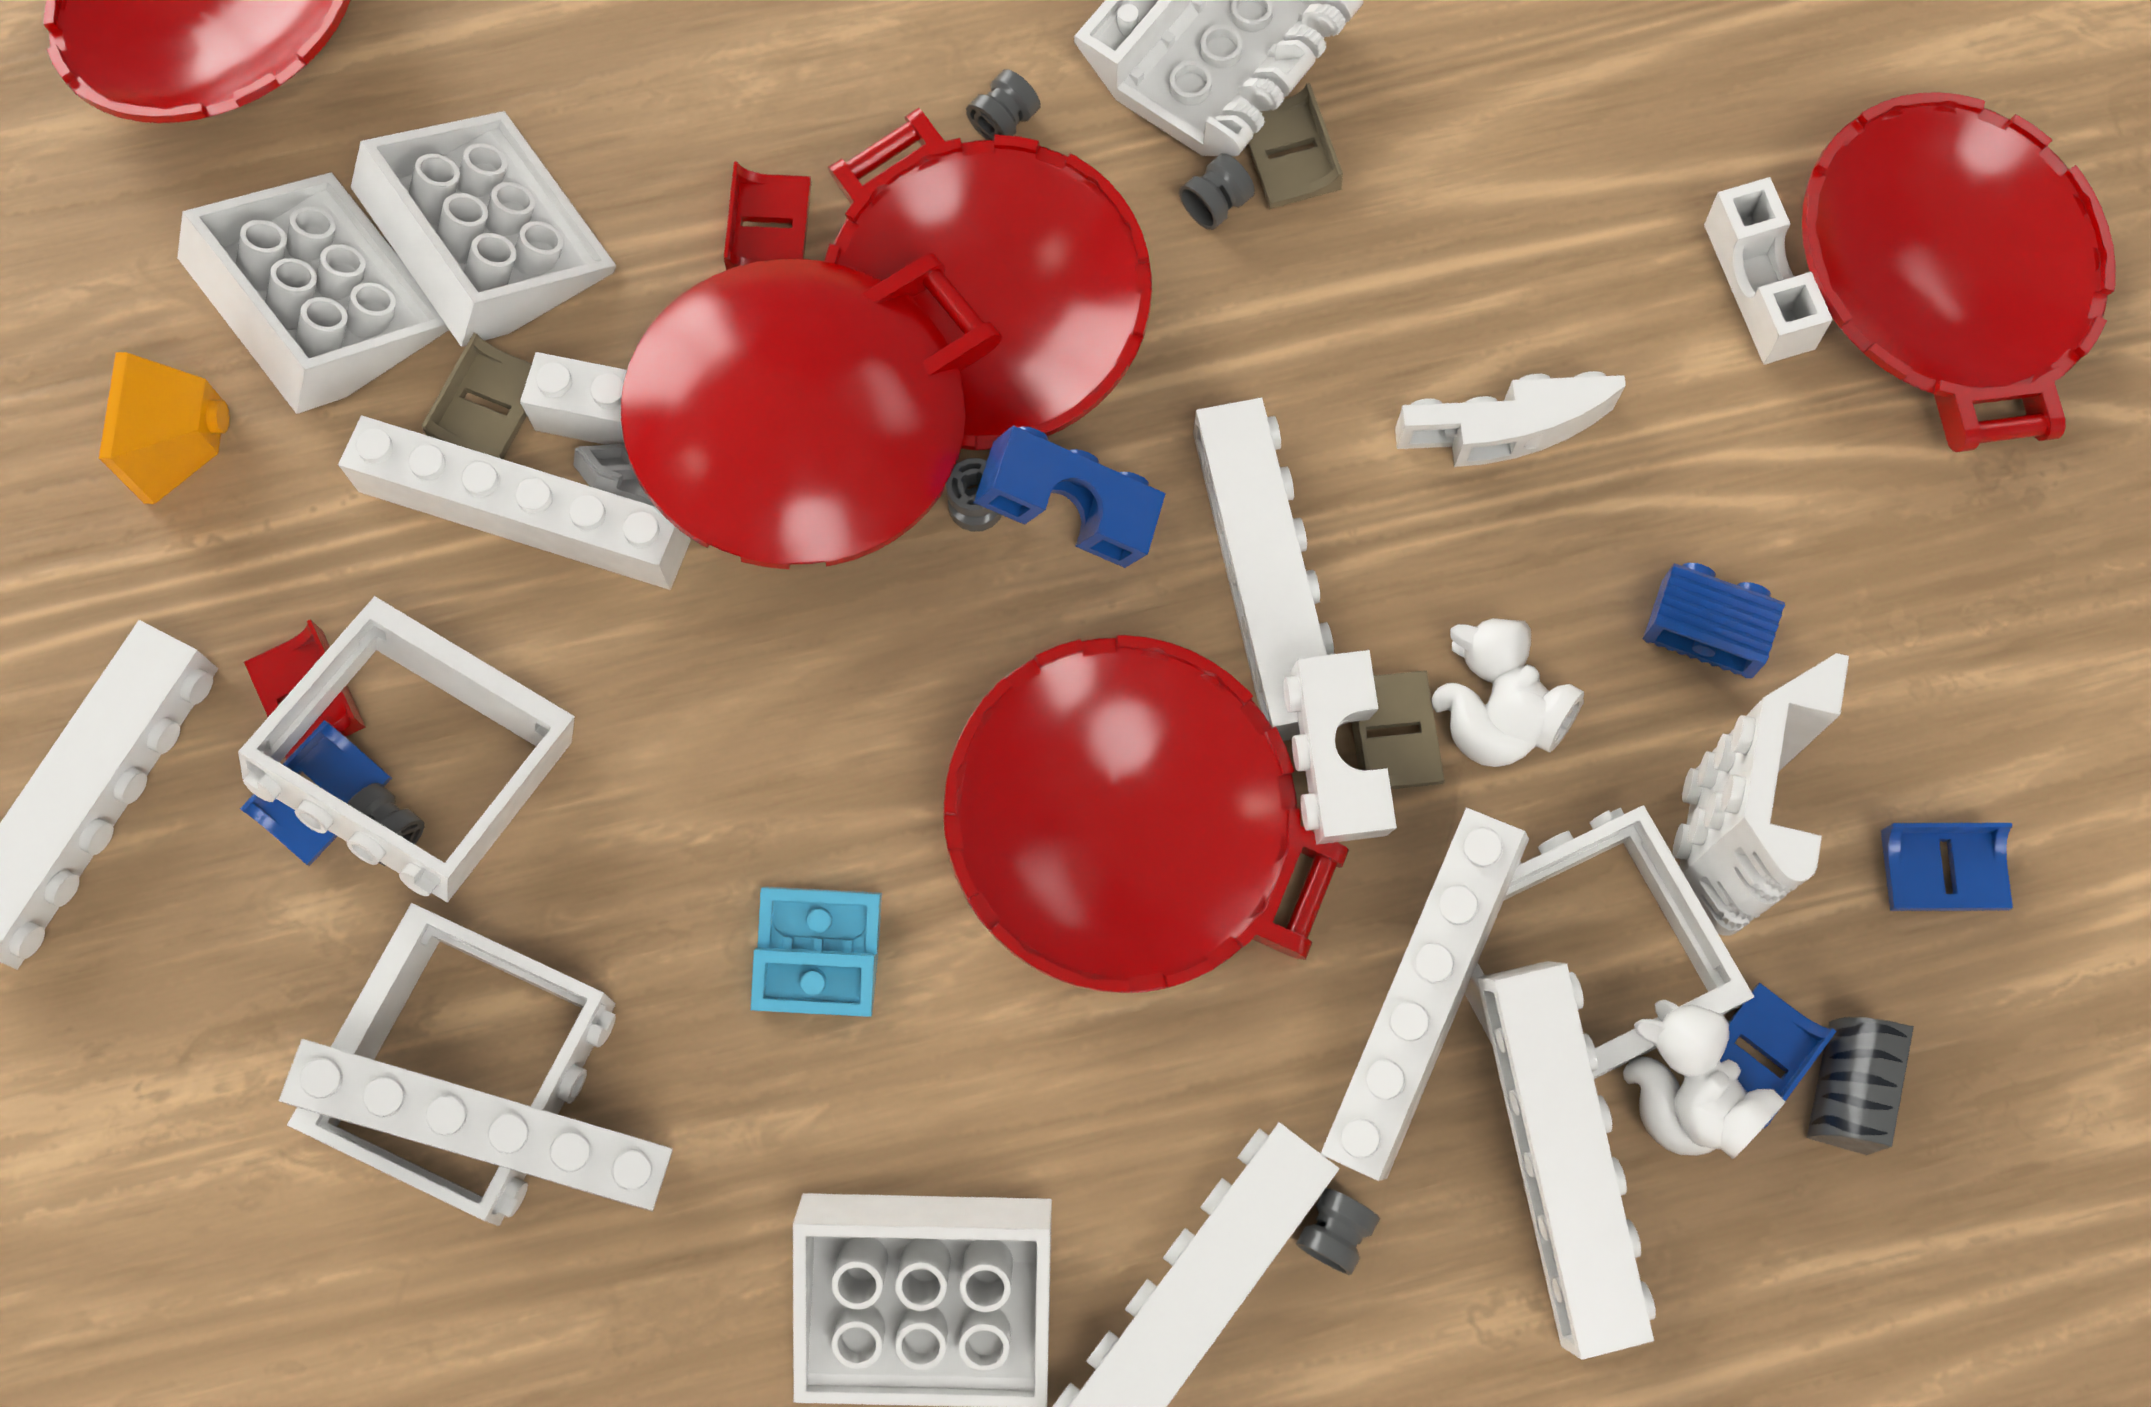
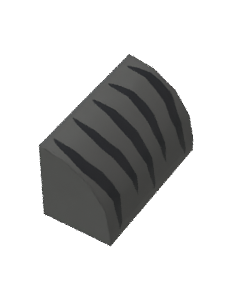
[1807,1017,1914,1155]

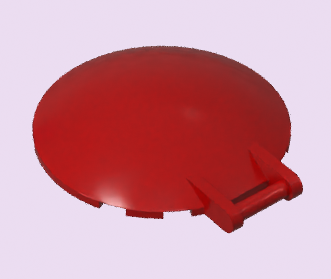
[43,0,351,123]
[1802,92,2116,452]
[824,108,1152,450]
[621,253,1002,569]
[943,635,1349,994]

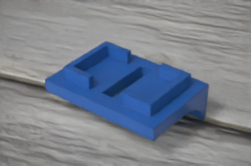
[240,720,392,866]
[1881,823,2013,911]
[1720,983,1836,1129]

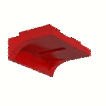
[724,162,812,270]
[244,619,366,760]

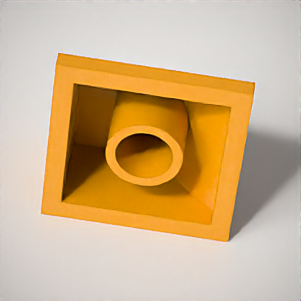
[99,352,230,504]

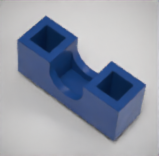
[974,425,1166,568]

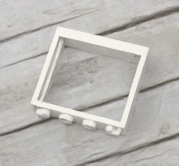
[238,596,575,903]
[1465,805,1754,1079]
[287,903,616,1226]

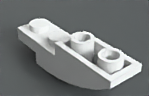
[1395,371,1626,467]

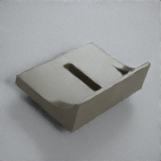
[1247,83,1343,209]
[422,333,532,459]
[1351,671,1445,789]

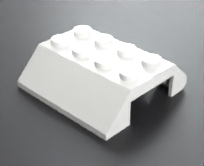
[1074,0,1363,156]
[1673,653,1849,936]

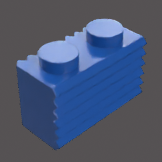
[1643,563,1785,678]

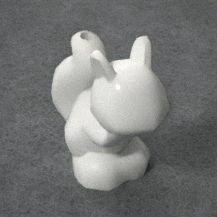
[1431,618,1584,767]
[1623,1000,1785,1159]

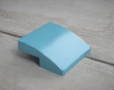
[751,887,882,1017]

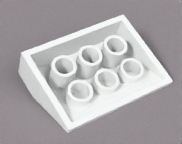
[351,111,616,347]
[177,172,449,414]
[793,1193,1052,1407]

